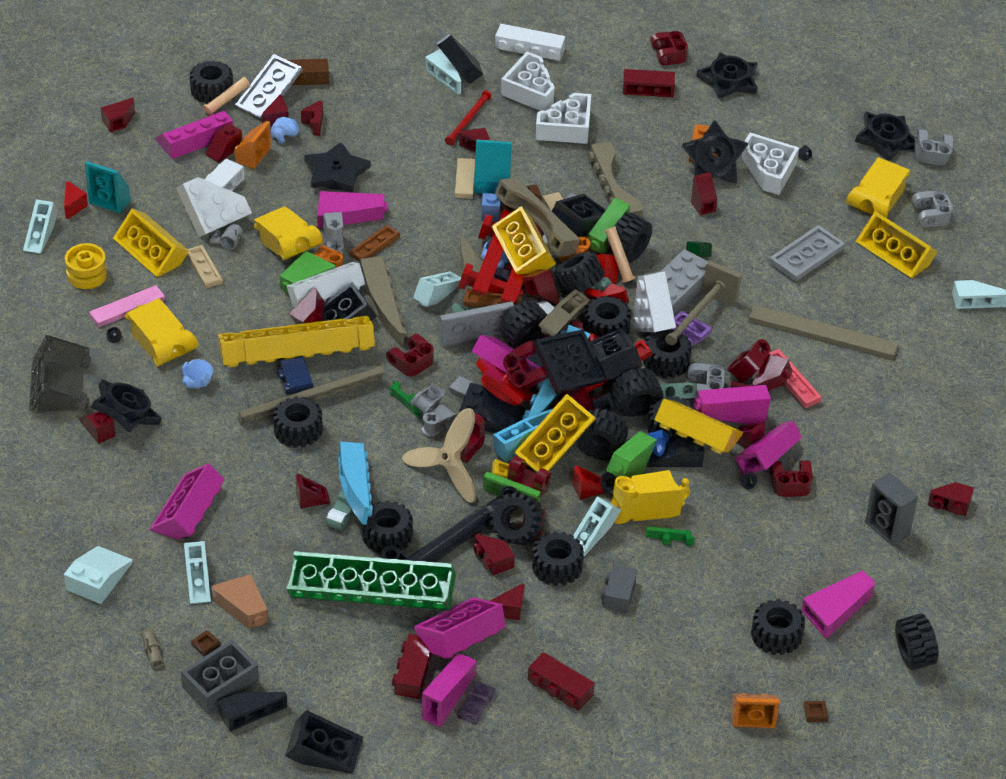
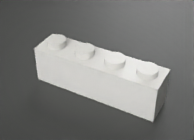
[495,24,566,61]
[185,159,244,212]
[287,262,365,307]

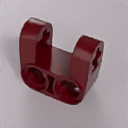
[650,31,688,65]
[386,333,434,376]
[727,339,771,383]
[503,341,549,389]
[460,413,485,463]
[507,456,551,499]
[770,460,813,497]

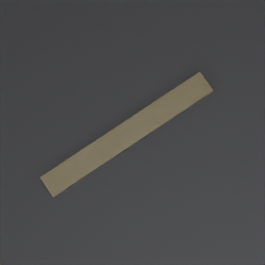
[749,305,898,360]
[237,366,385,424]

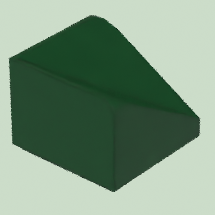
[686,241,712,257]

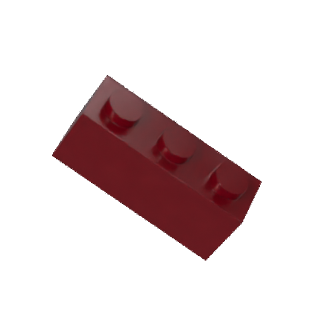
[623,69,675,98]
[392,633,432,699]
[528,652,595,711]

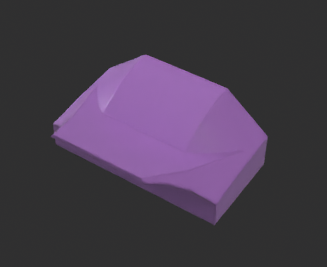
[672,311,712,346]

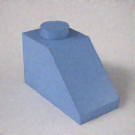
[481,193,501,222]

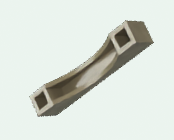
[588,141,643,218]
[495,178,580,257]

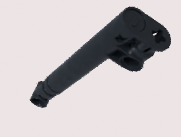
[378,486,518,562]

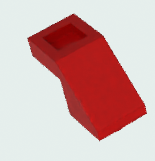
[584,283,630,304]

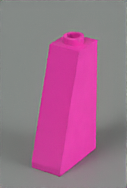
[317,191,388,228]
[472,335,539,383]
[694,385,771,424]
[734,421,802,474]
[801,570,875,639]
[422,653,477,727]

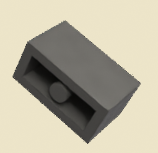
[601,565,637,613]

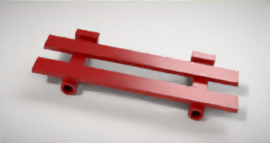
[458,210,542,305]

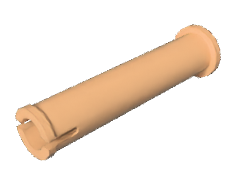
[203,77,250,116]
[605,226,636,283]

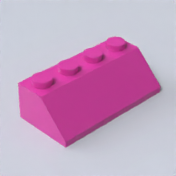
[155,111,233,159]
[150,463,225,540]
[414,597,506,658]

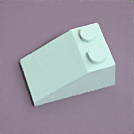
[64,546,133,604]

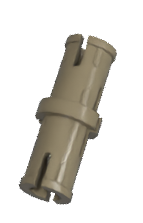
[141,628,164,668]

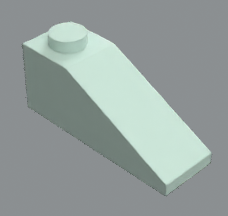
[425,49,461,95]
[23,199,58,254]
[413,271,461,307]
[952,280,1006,309]
[573,496,621,557]
[184,541,211,604]

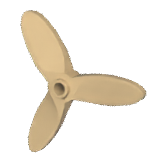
[402,408,476,503]

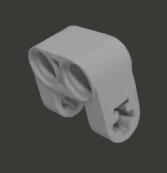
[915,129,953,165]
[912,190,953,228]
[323,212,344,255]
[688,363,725,402]

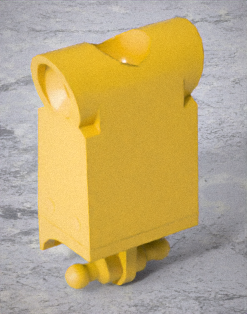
[846,157,910,218]
[254,206,323,260]
[125,298,199,367]
[611,470,690,524]

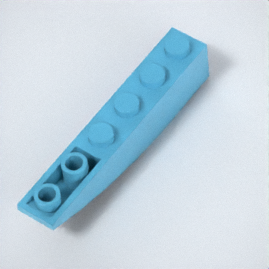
[522,325,590,420]
[493,409,553,462]
[338,441,372,525]

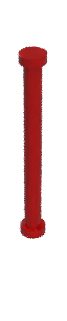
[445,90,492,146]

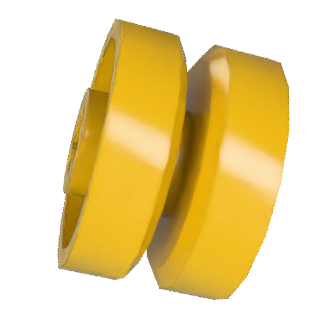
[65,243,107,289]

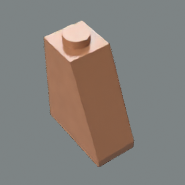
[211,574,268,628]

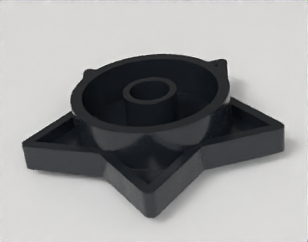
[696,53,758,98]
[855,111,915,161]
[681,120,748,184]
[304,143,371,192]
[91,379,162,433]

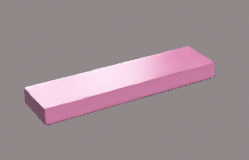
[89,285,165,328]

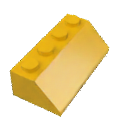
[492,206,556,274]
[113,208,189,277]
[855,211,939,278]
[515,394,596,472]
[654,399,743,454]

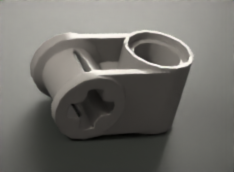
[410,385,444,415]
[422,404,457,438]

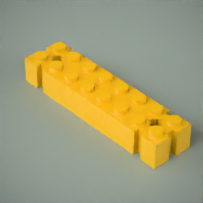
[218,316,375,367]

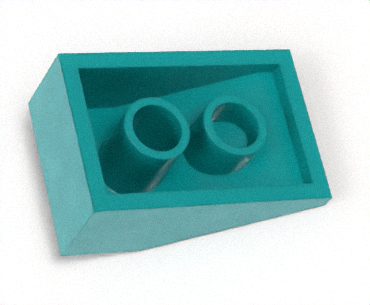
[474,140,512,194]
[84,161,131,213]

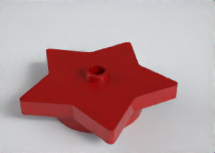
[476,358,537,406]

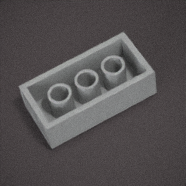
[660,249,708,317]

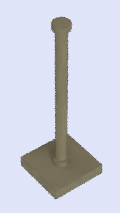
[665,261,743,345]

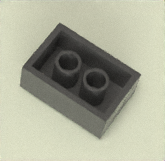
[865,472,918,546]
[181,639,259,713]

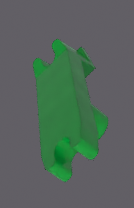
[389,380,421,417]
[645,527,695,546]

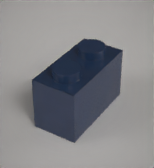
[278,357,313,395]

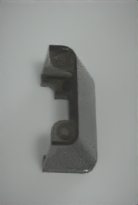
[29,334,91,413]

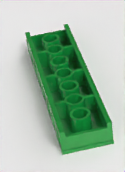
[286,551,457,610]

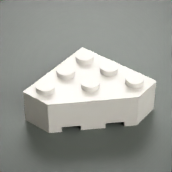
[501,52,555,111]
[535,93,591,144]
[742,133,799,195]
[176,177,252,237]
[633,272,676,332]

